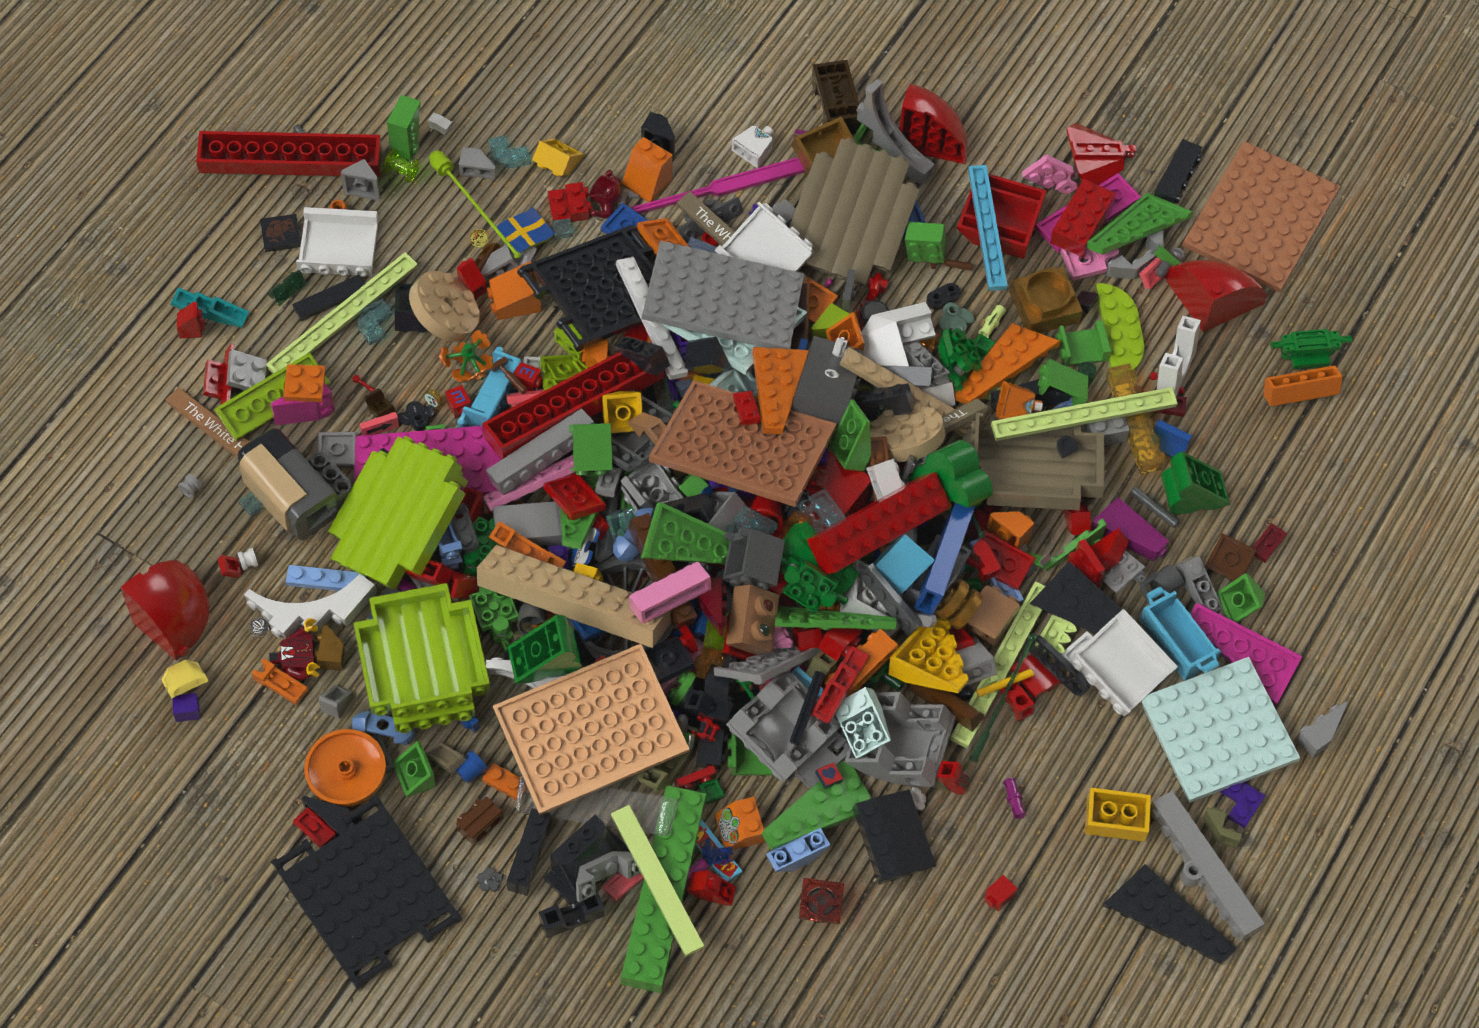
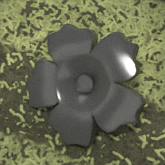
[477,867,502,892]

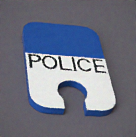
[568,528,600,569]

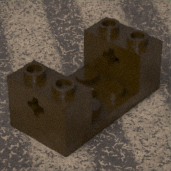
[811,60,862,134]

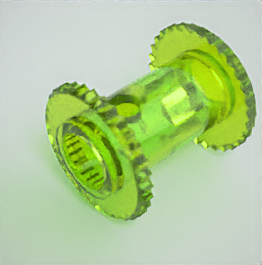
[383,149,420,183]

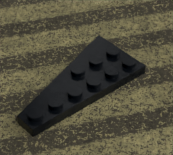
[1029,561,1156,642]
[1103,864,1237,965]

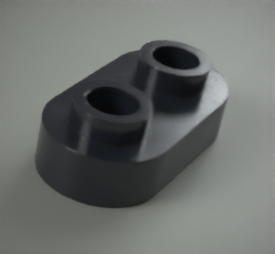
[926,283,960,310]

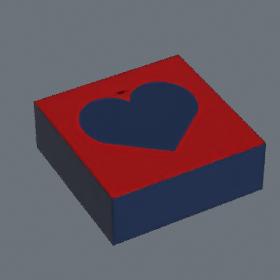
[815,762,843,789]

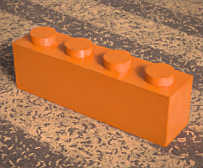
[1263,365,1343,407]
[824,629,898,697]

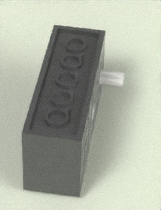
[791,336,864,440]

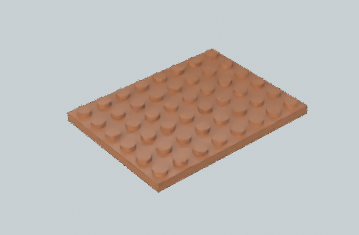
[1182,141,1340,292]
[649,380,837,507]

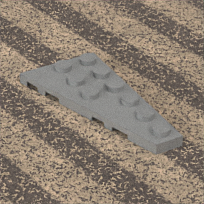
[714,646,821,685]

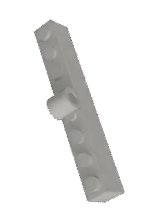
[1150,791,1265,942]

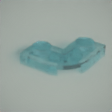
[488,135,531,168]
[357,299,392,345]

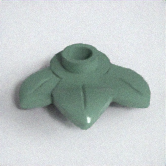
[939,302,975,333]

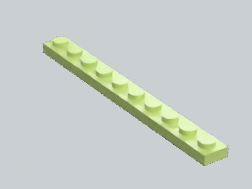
[266,252,418,374]
[991,387,1178,441]
[950,581,1045,749]

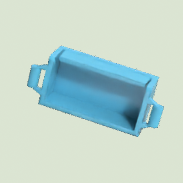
[457,347,521,428]
[1139,587,1221,681]

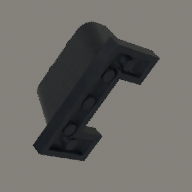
[544,814,630,905]

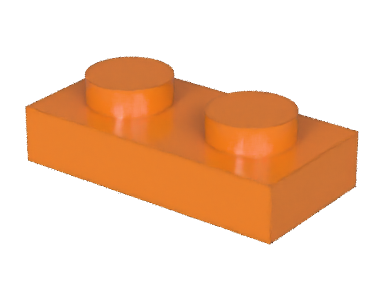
[482,763,527,801]

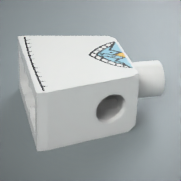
[732,126,774,168]

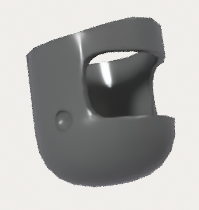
[517,603,547,635]

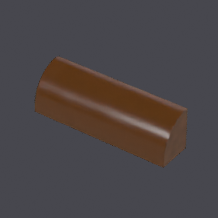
[909,683,985,732]

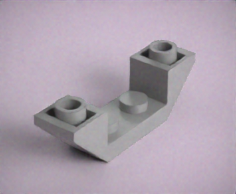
[1106,230,1163,279]
[576,851,641,902]

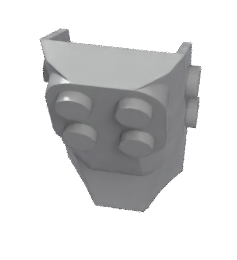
[621,462,686,517]

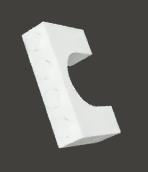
[1157,316,1201,397]

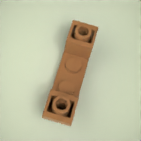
[628,412,688,480]

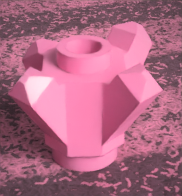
[772,627,794,650]

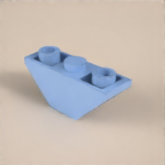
[766,828,830,872]

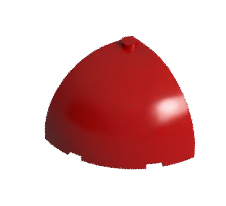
[899,83,968,165]
[1164,260,1266,332]
[120,560,209,661]

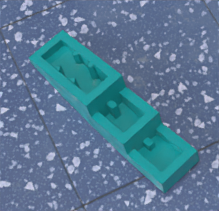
[170,287,249,328]

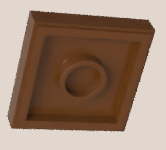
[1204,533,1257,582]

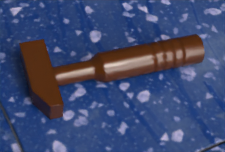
[930,259,973,271]
[491,356,528,394]

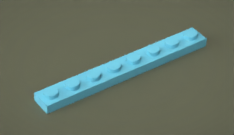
[968,165,1008,291]

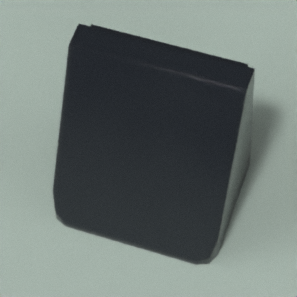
[1077,291,1099,314]

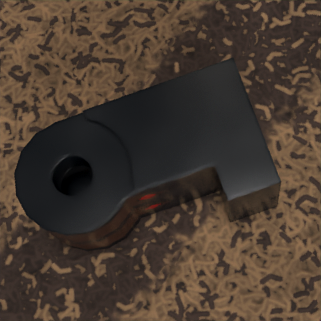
[917,521,945,545]

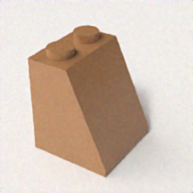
[963,585,1020,648]

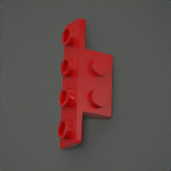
[203,343,235,405]

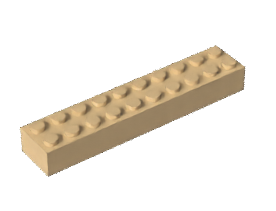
[477,545,671,648]

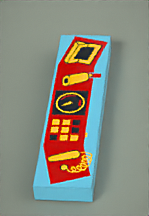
[696,820,742,882]

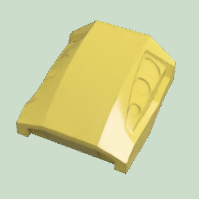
[161,660,208,699]

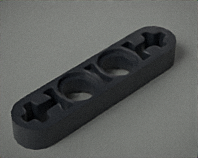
[1027,635,1090,696]

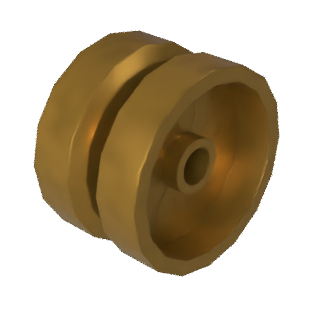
[935,579,983,630]

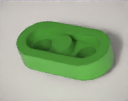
[667,670,696,707]

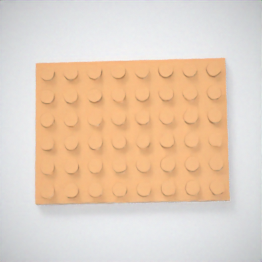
[493,644,690,815]

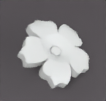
[910,787,926,811]

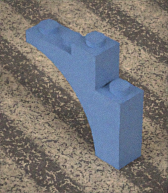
[436,523,462,570]

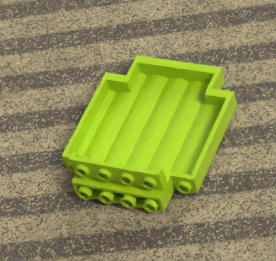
[328,436,468,590]
[354,583,490,733]

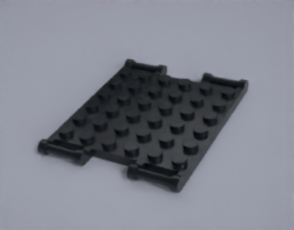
[517,225,654,352]
[271,794,462,990]

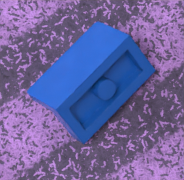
[1147,419,1192,458]

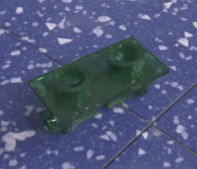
[268,270,306,306]

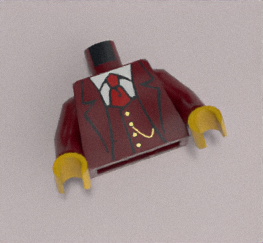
[269,618,320,681]

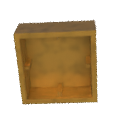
[791,117,857,176]
[1009,267,1083,333]

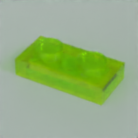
[703,611,729,651]

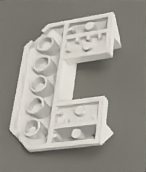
[861,302,956,410]

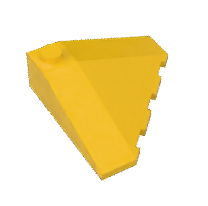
[889,614,969,693]

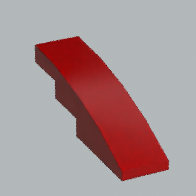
[811,646,870,724]

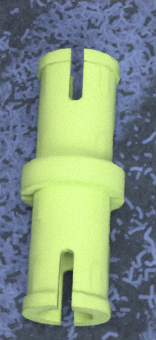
[978,305,1006,338]

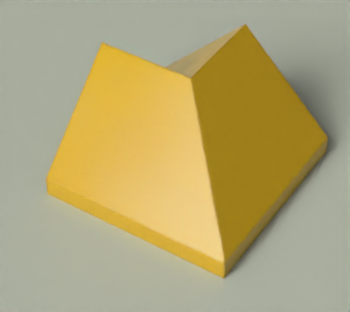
[602,391,642,433]

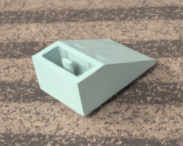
[835,687,891,759]

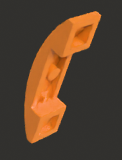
[489,521,566,568]

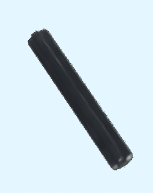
[790,671,825,745]

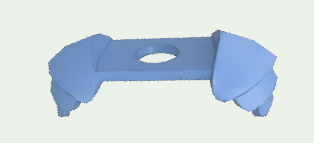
[613,508,654,562]
[352,711,415,745]

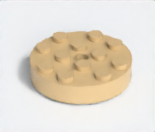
[409,271,480,341]
[870,404,945,462]

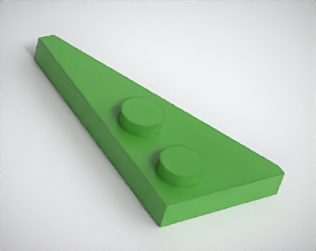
[1044,518,1107,571]

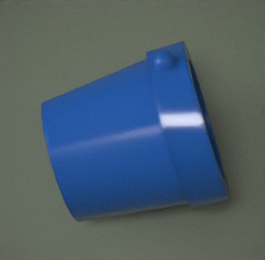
[455,750,488,783]

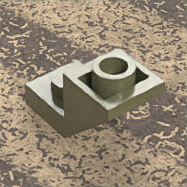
[1203,807,1242,849]

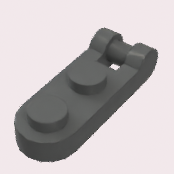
[451,503,479,554]

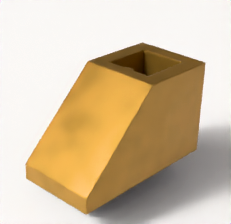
[314,625,345,671]

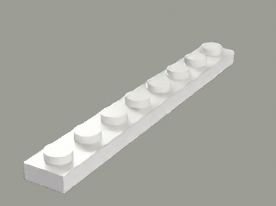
[616,257,688,380]

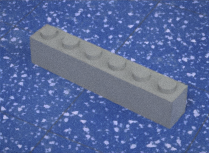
[486,408,594,495]

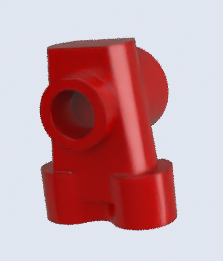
[866,273,888,302]

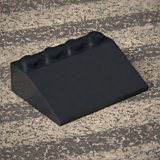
[852,789,936,885]

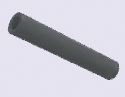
[1130,486,1180,528]

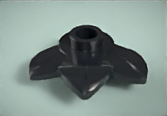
[397,401,435,431]

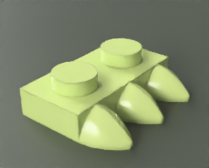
[1035,615,1077,656]

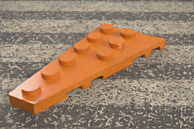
[954,323,1060,404]
[752,347,809,434]

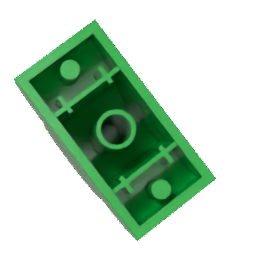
[908,440,993,508]
[1161,451,1230,515]
[508,615,581,684]

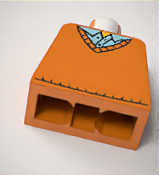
[995,381,1043,419]

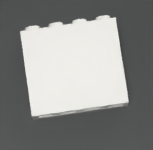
[715,202,815,272]
[296,207,379,277]
[1070,609,1178,716]

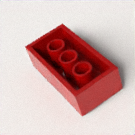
[1050,179,1116,258]

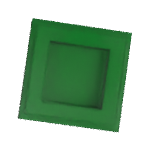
[698,778,725,805]

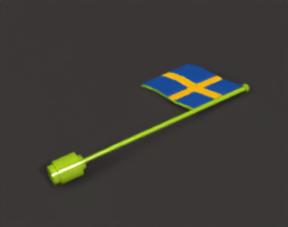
[429,150,555,259]

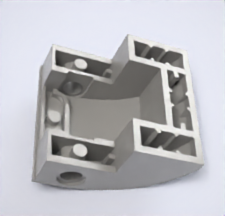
[726,671,841,782]
[845,692,956,787]

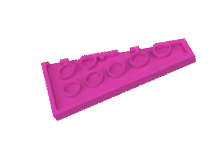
[1190,603,1302,707]

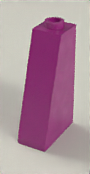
[1091,497,1169,562]

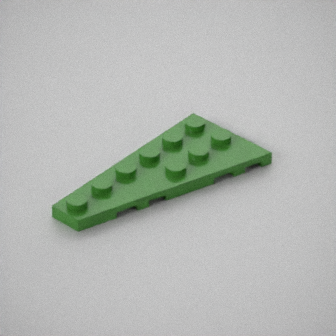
[560,471,606,549]
[641,502,730,565]
[775,605,897,631]

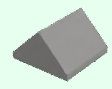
[341,159,380,201]

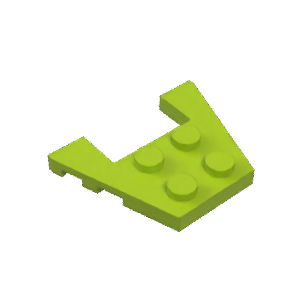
[539,354,588,391]

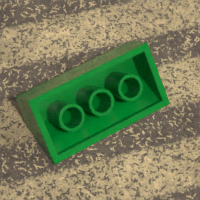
[782,521,860,594]

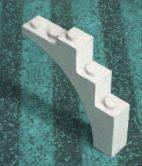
[244,574,377,639]

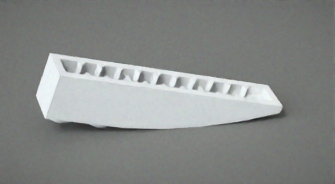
[866,459,914,541]

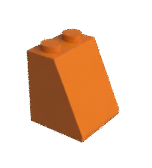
[622,137,672,202]
[487,261,541,320]

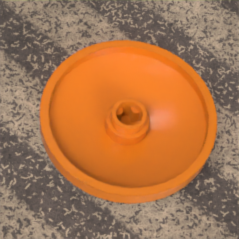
[304,729,386,807]

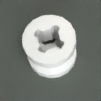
[237,548,258,571]

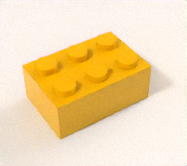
[1085,787,1151,842]

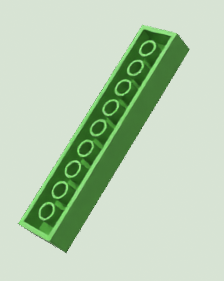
[621,785,706,993]

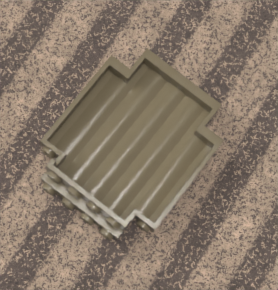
[789,138,920,288]
[963,413,1104,510]

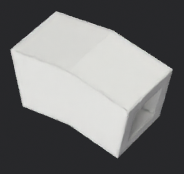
[428,113,452,135]

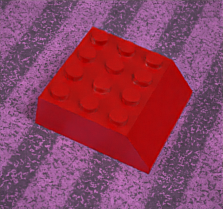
[957,174,1047,259]

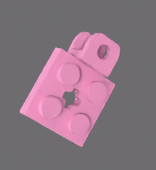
[1022,154,1078,194]
[1060,248,1119,281]

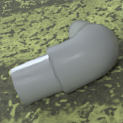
[618,188,640,206]

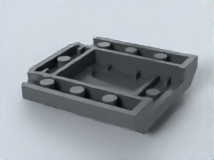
[603,390,673,472]

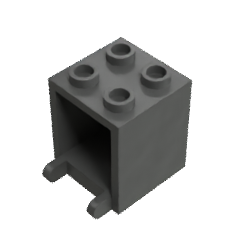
[723,527,785,590]

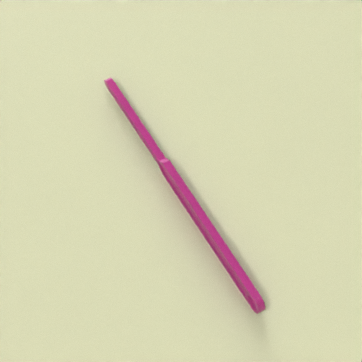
[631,157,805,214]

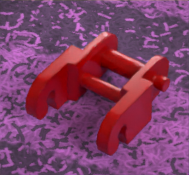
[691,715,721,742]

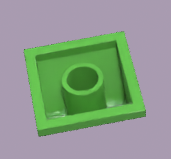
[393,741,436,797]

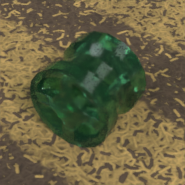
[1078,362,1097,385]

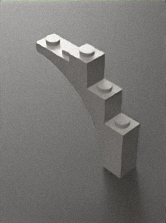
[857,79,935,186]

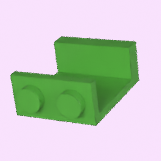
[1055,320,1111,366]
[1038,358,1088,406]
[569,423,612,475]
[727,734,774,776]

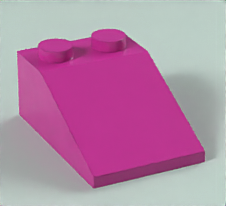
[270,383,335,425]

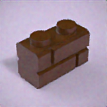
[456,797,504,845]

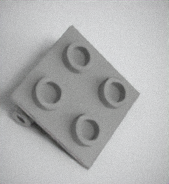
[1102,550,1146,593]

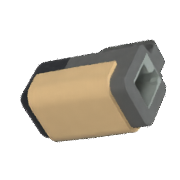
[238,428,352,541]

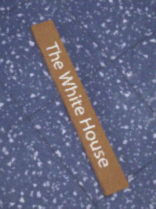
[165,388,249,458]

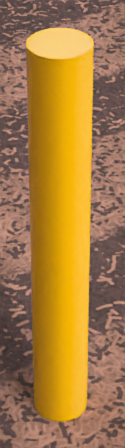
[976,669,1034,697]

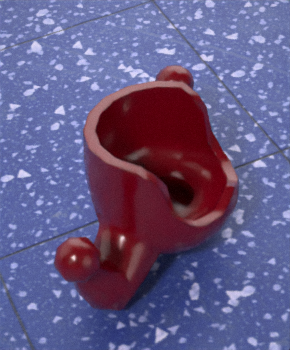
[589,170,621,219]

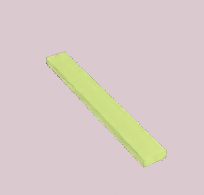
[611,805,704,957]

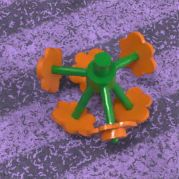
[439,330,493,382]

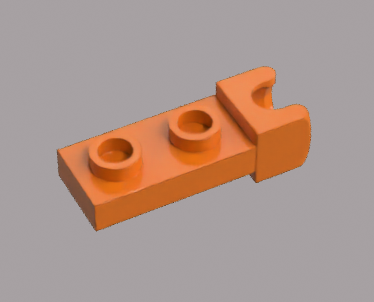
[252,659,308,705]

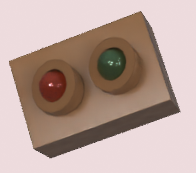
[726,584,780,655]

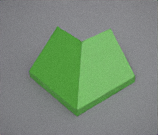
[1216,573,1265,623]

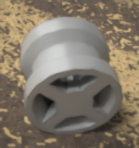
[178,474,202,498]

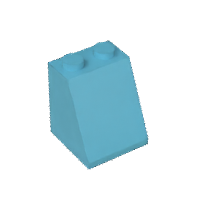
[873,534,935,595]

